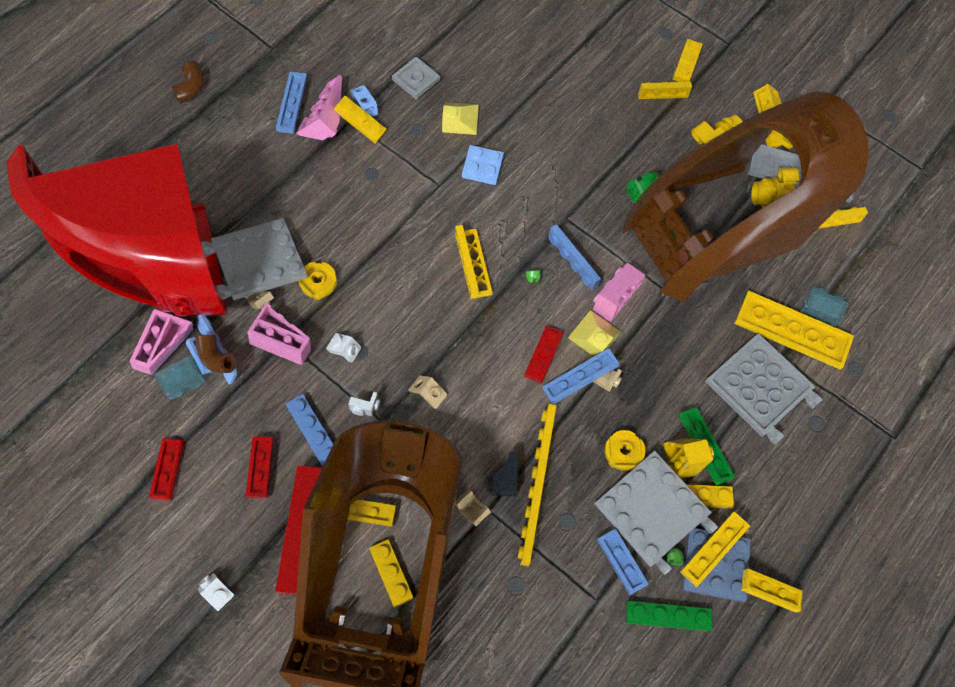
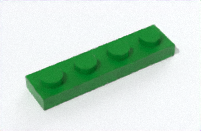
[678,407,735,486]
[626,601,712,632]

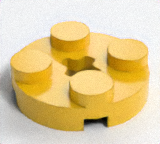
[299,262,337,300]
[604,430,645,471]

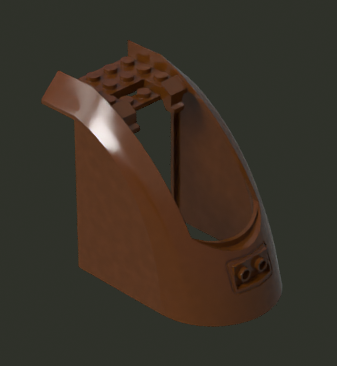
[622,91,869,302]
[279,421,462,687]

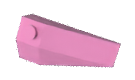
[297,75,342,140]

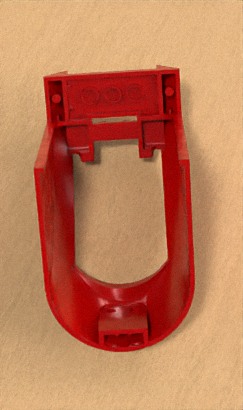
[6,144,228,316]

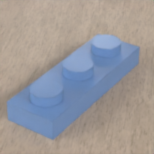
[597,529,649,596]

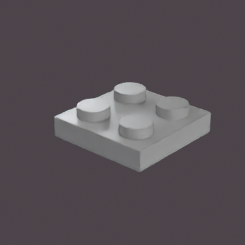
[392,57,440,100]

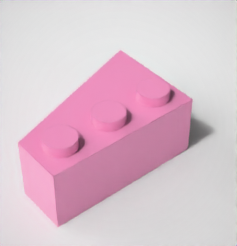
[593,263,645,322]
[248,302,311,365]
[129,309,194,375]

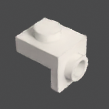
[326,333,361,363]
[349,392,381,416]
[198,573,234,611]

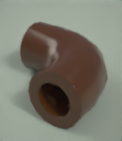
[172,61,204,103]
[195,334,236,374]

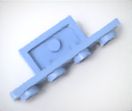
[186,315,237,384]

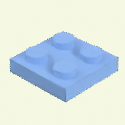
[462,145,504,185]

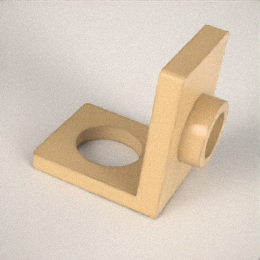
[408,376,447,409]

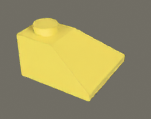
[442,102,478,135]
[568,310,621,356]

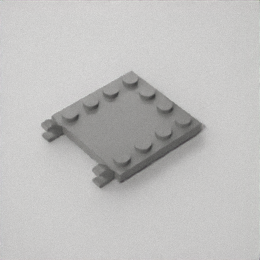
[201,218,307,300]
[705,333,822,445]
[594,451,718,575]

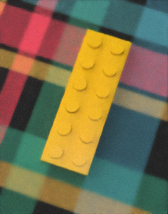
[734,291,854,370]

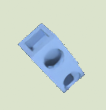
[350,85,378,117]

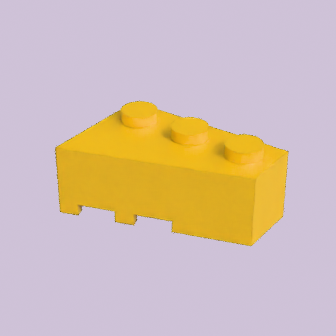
[663,438,714,479]

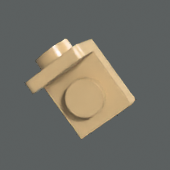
[593,369,622,392]

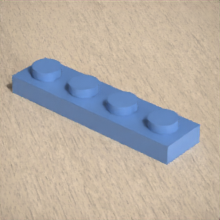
[276,71,307,134]
[549,224,601,290]
[542,348,620,405]
[286,394,333,467]

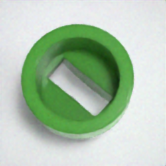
[525,270,541,283]
[667,548,684,565]

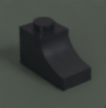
[488,452,518,497]

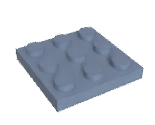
[682,528,751,602]

